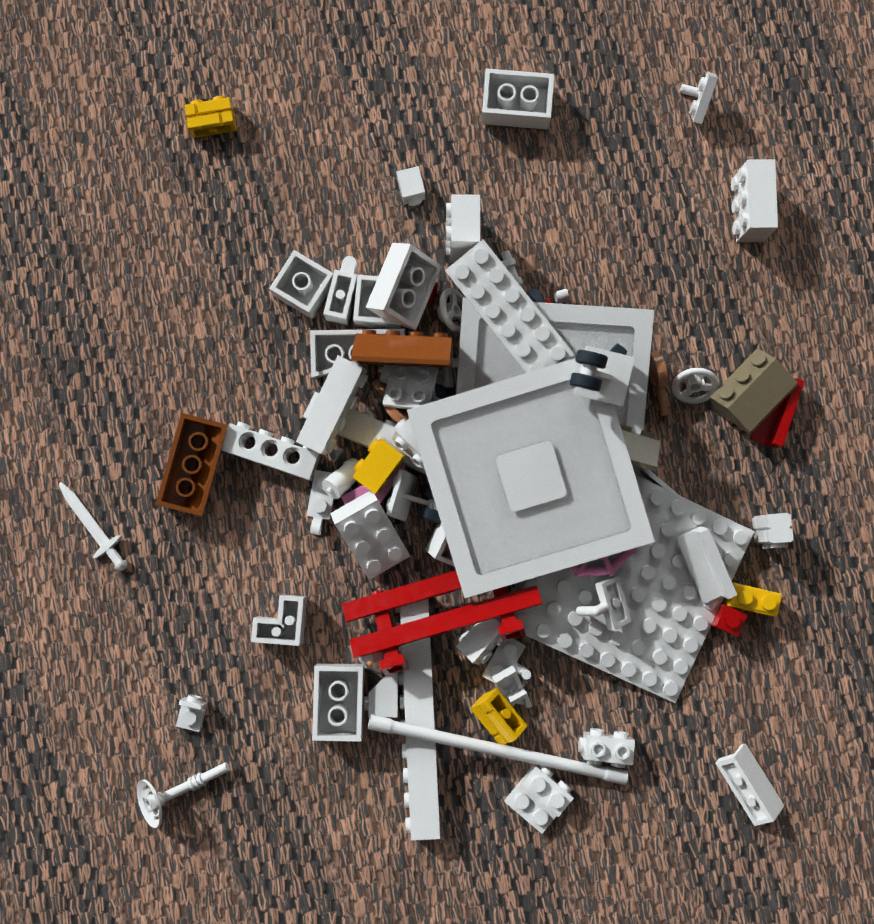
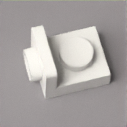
[176,694,208,732]

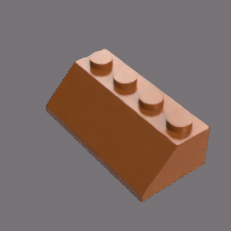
[351,329,453,368]
[155,413,228,517]

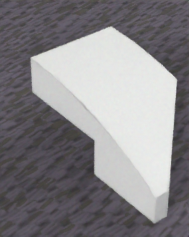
[492,666,532,708]

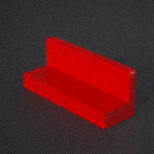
[750,378,805,449]

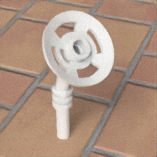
[137,762,230,828]

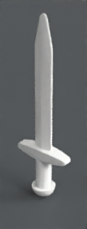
[59,482,128,571]

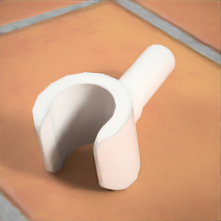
[554,289,569,304]

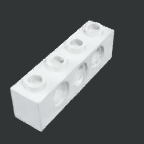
[222,422,321,481]

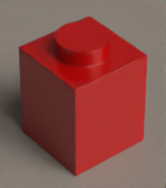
[711,604,747,637]

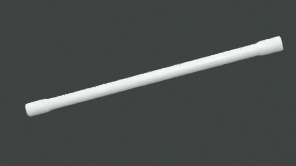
[368,714,628,785]

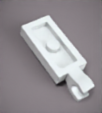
[306,470,334,535]

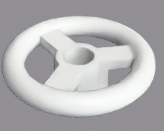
[437,288,464,333]
[672,368,719,404]

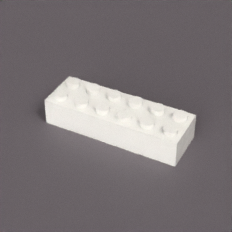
[445,239,575,373]

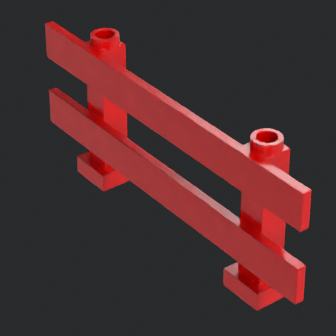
[342,570,543,676]

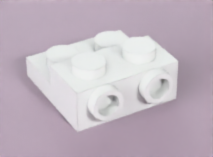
[504,764,574,834]

